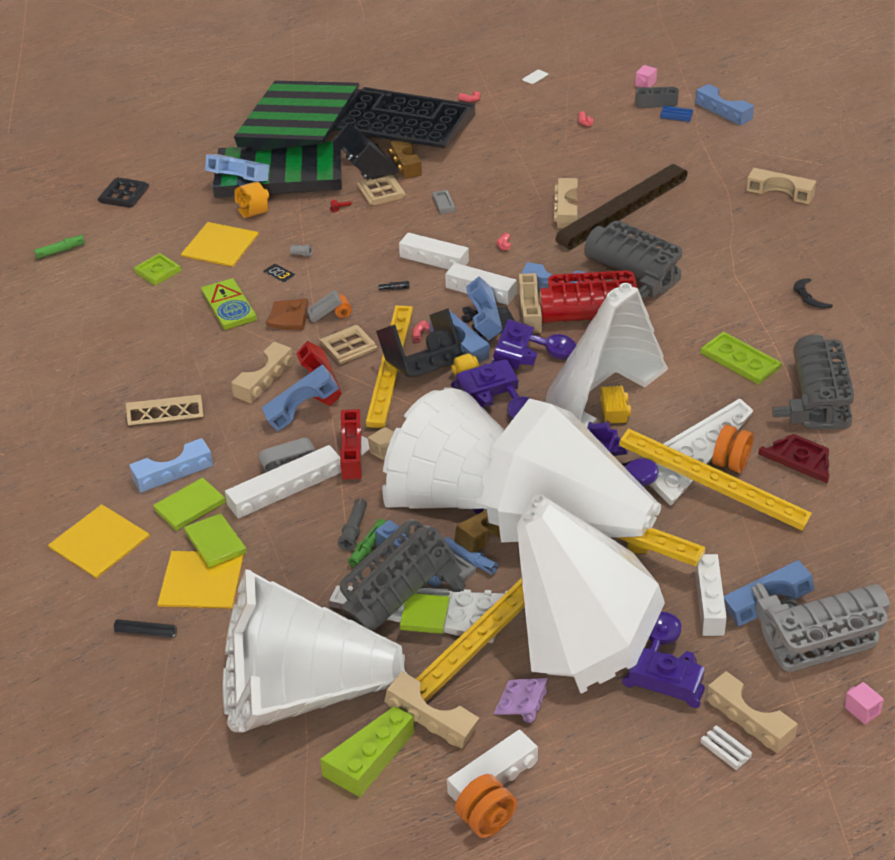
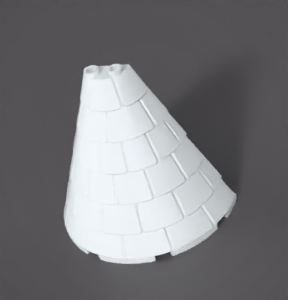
[546,283,668,428]
[382,387,504,509]
[222,570,407,733]

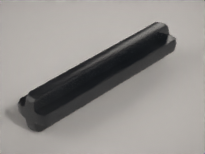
[114,619,177,638]

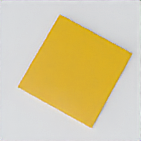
[181,222,259,267]
[48,504,150,579]
[157,551,244,609]

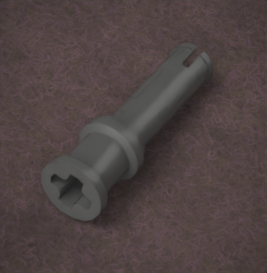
[338,499,367,551]

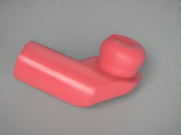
[458,91,481,103]
[578,111,594,127]
[496,233,511,251]
[412,320,430,343]

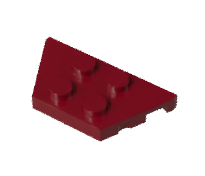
[758,434,830,483]

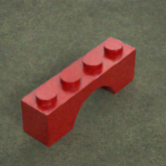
[296,341,342,407]
[340,409,362,480]

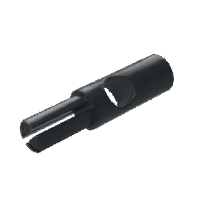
[378,281,410,290]

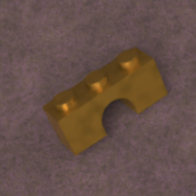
[388,140,422,179]
[454,510,501,553]

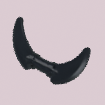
[794,278,833,308]

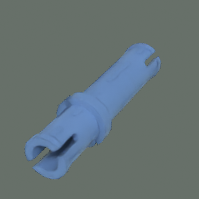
[444,537,499,575]

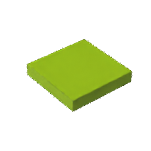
[134,253,182,286]
[400,594,450,634]

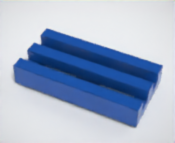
[660,106,693,122]

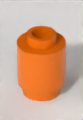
[333,294,352,318]

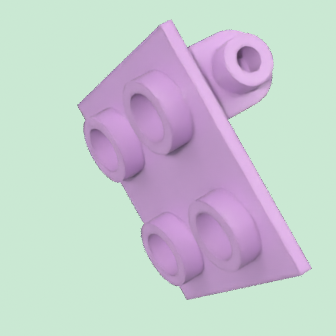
[494,678,548,723]

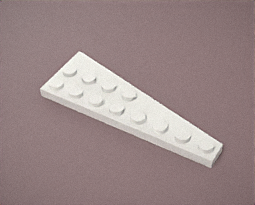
[640,399,753,506]
[329,586,507,643]

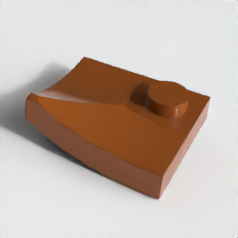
[266,298,309,330]

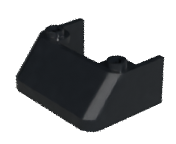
[332,123,400,180]
[376,308,463,378]

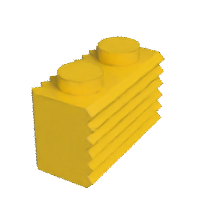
[600,385,631,424]

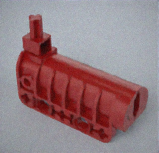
[539,270,637,323]

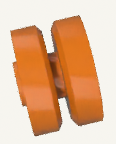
[712,424,754,473]
[455,774,517,838]

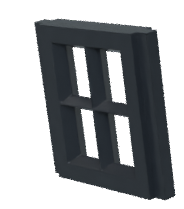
[98,177,149,208]

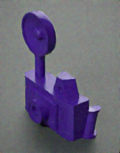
[491,319,576,370]
[451,360,531,421]
[587,421,659,486]
[622,611,705,708]

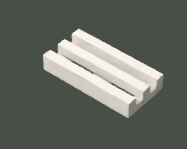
[700,725,752,770]

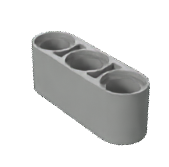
[258,438,316,473]

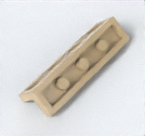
[126,395,204,426]

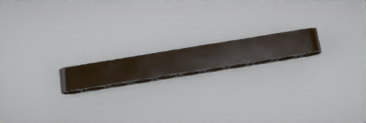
[555,164,688,250]

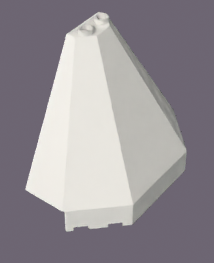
[476,398,661,542]
[517,495,665,694]

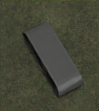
[635,87,679,108]

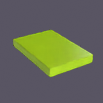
[153,477,226,531]
[184,513,247,568]

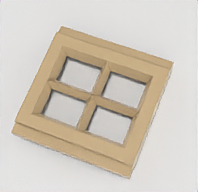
[357,175,406,206]
[319,325,378,365]

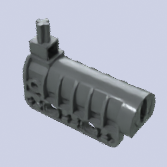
[584,221,682,300]
[772,335,854,429]
[340,519,466,632]

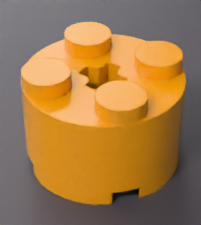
[234,181,269,218]

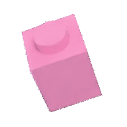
[635,65,657,88]
[844,682,884,725]

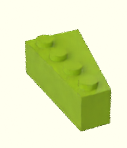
[320,706,414,797]

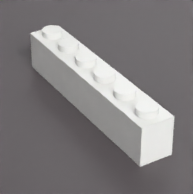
[225,445,341,519]

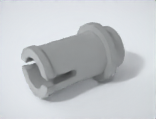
[290,244,313,258]

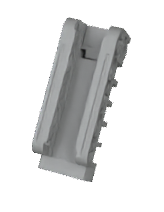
[751,583,891,672]

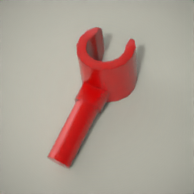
[330,200,351,213]

